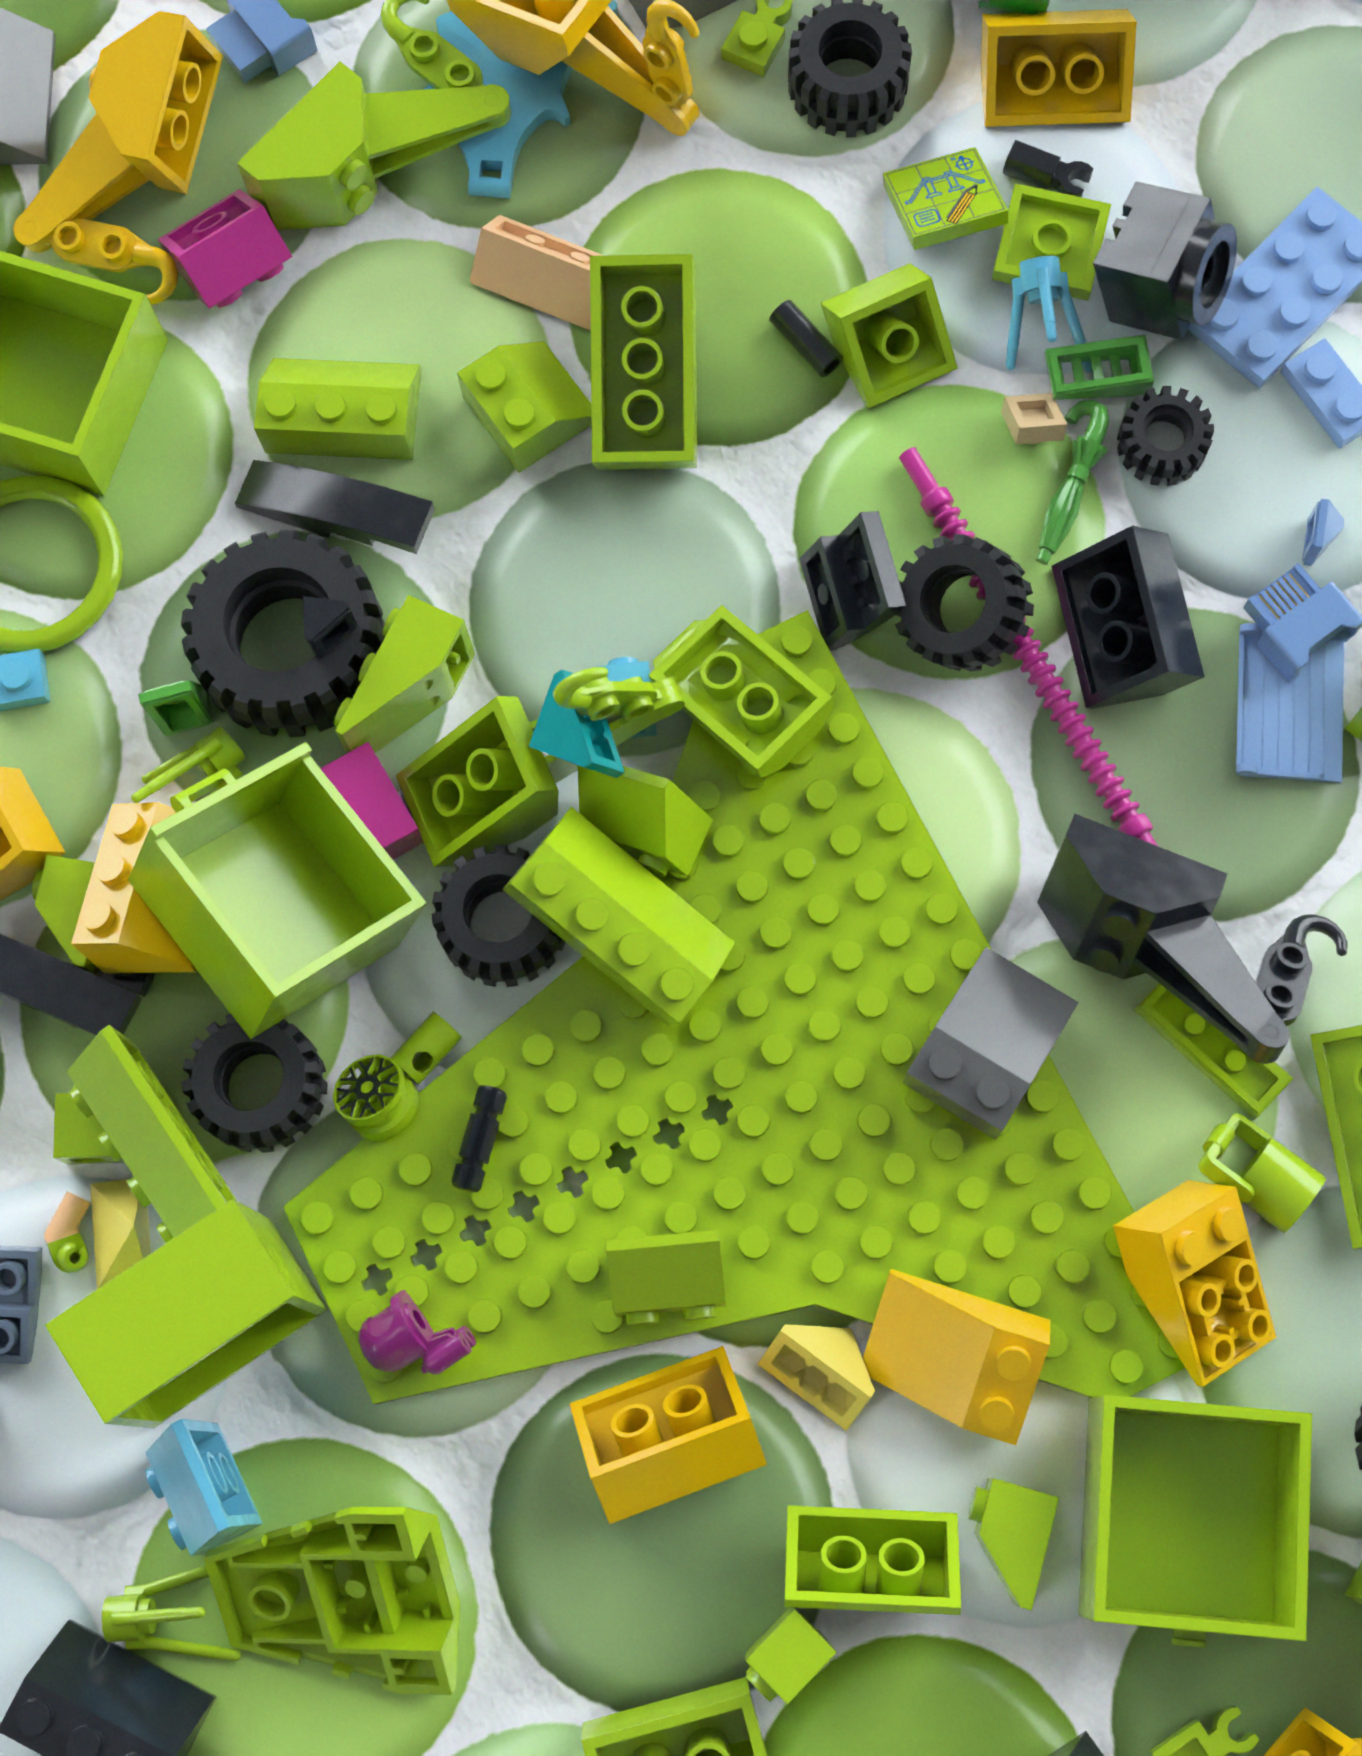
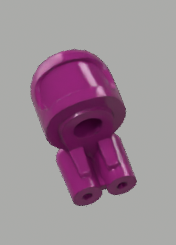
[359,1290,476,1375]

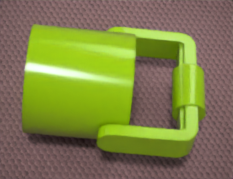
[1198,1113,1326,1234]

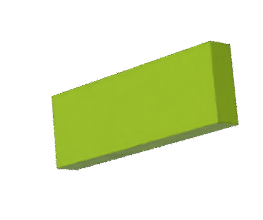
[1134,983,1293,1120]

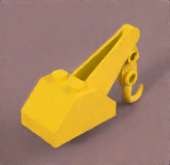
[447,0,700,136]
[13,11,223,305]

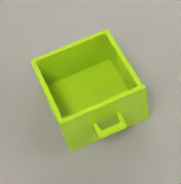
[128,742,427,1039]

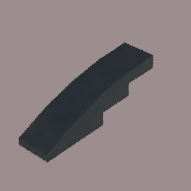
[235,460,435,554]
[0,934,142,1036]

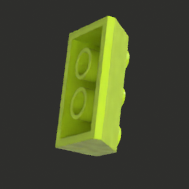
[254,358,421,460]
[784,1505,961,1615]
[581,1677,767,1756]

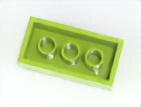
[590,254,697,470]

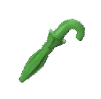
[1036,400,1109,565]

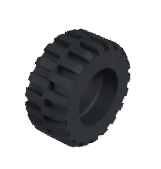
[181,530,385,738]

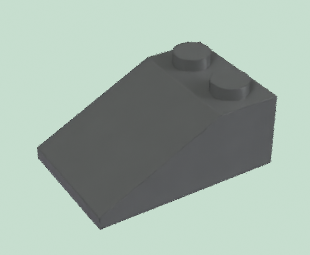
[903,947,1079,1140]

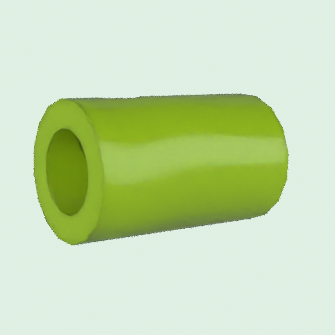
[390,1011,462,1085]

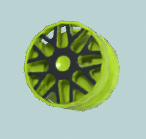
[333,1054,420,1141]

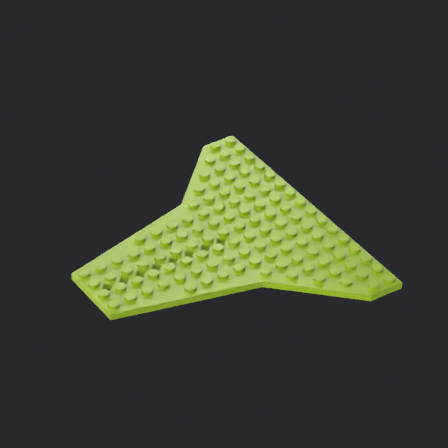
[283,610,1185,1405]

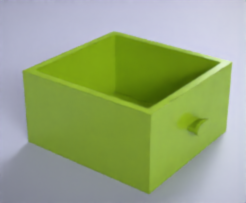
[0,251,168,496]
[45,1199,329,1428]
[1078,1395,1312,1648]

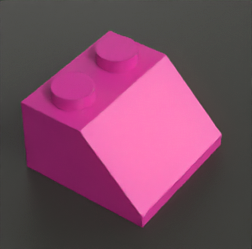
[157,189,293,309]

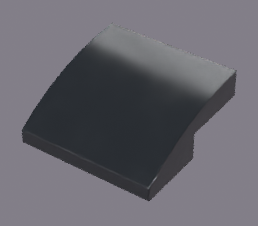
[799,511,906,651]

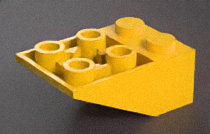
[1113,1180,1276,1387]

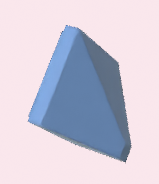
[1302,498,1344,566]

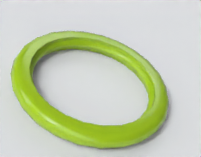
[0,476,123,654]

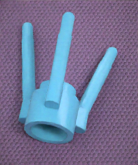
[1006,256,1092,373]

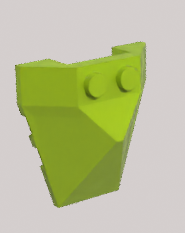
[203,1507,461,1695]

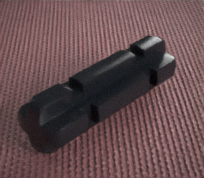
[451,1085,507,1192]

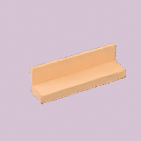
[470,215,601,331]

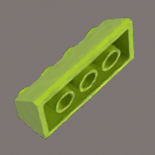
[502,807,735,1026]
[67,1025,238,1243]

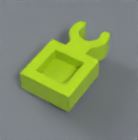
[721,0,792,77]
[1149,1705,1260,1756]

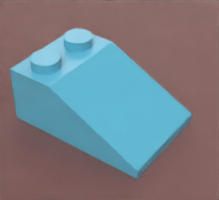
[145,1419,263,1556]

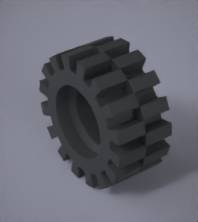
[1117,386,1214,486]

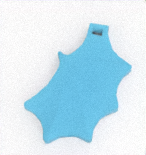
[424,0,618,199]

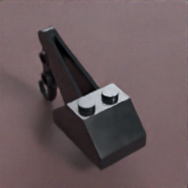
[1037,813,1348,1064]

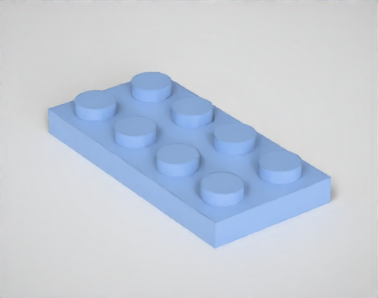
[1188,186,1362,389]

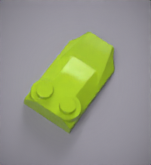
[648,605,834,778]

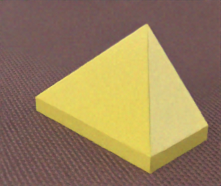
[90,1179,151,1289]
[758,1324,875,1431]

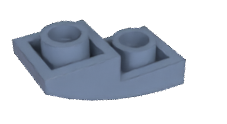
[0,1246,43,1364]

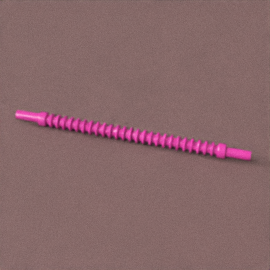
[899,447,1158,846]

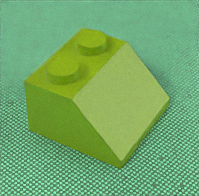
[820,263,958,408]
[457,341,592,473]
[578,765,713,877]
[605,1230,726,1326]

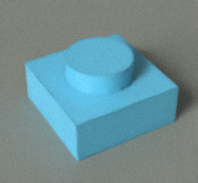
[0,649,50,711]

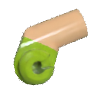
[44,1191,91,1273]

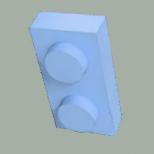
[1280,338,1362,449]

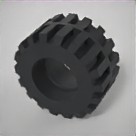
[788,0,912,138]
[895,534,1034,672]
[431,845,566,987]
[182,1014,328,1153]

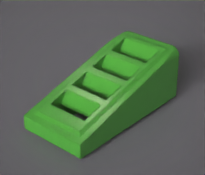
[1045,334,1154,400]
[138,680,214,736]

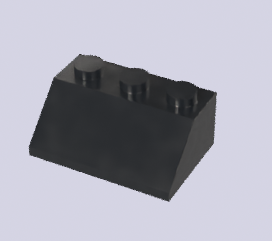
[1051,525,1205,709]
[0,1619,217,1756]

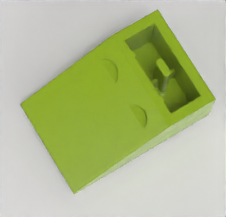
[334,595,475,753]

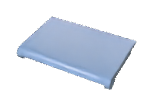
[1236,623,1344,783]

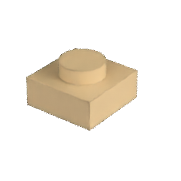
[1001,393,1067,444]

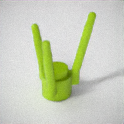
[131,726,246,803]
[101,1566,241,1661]

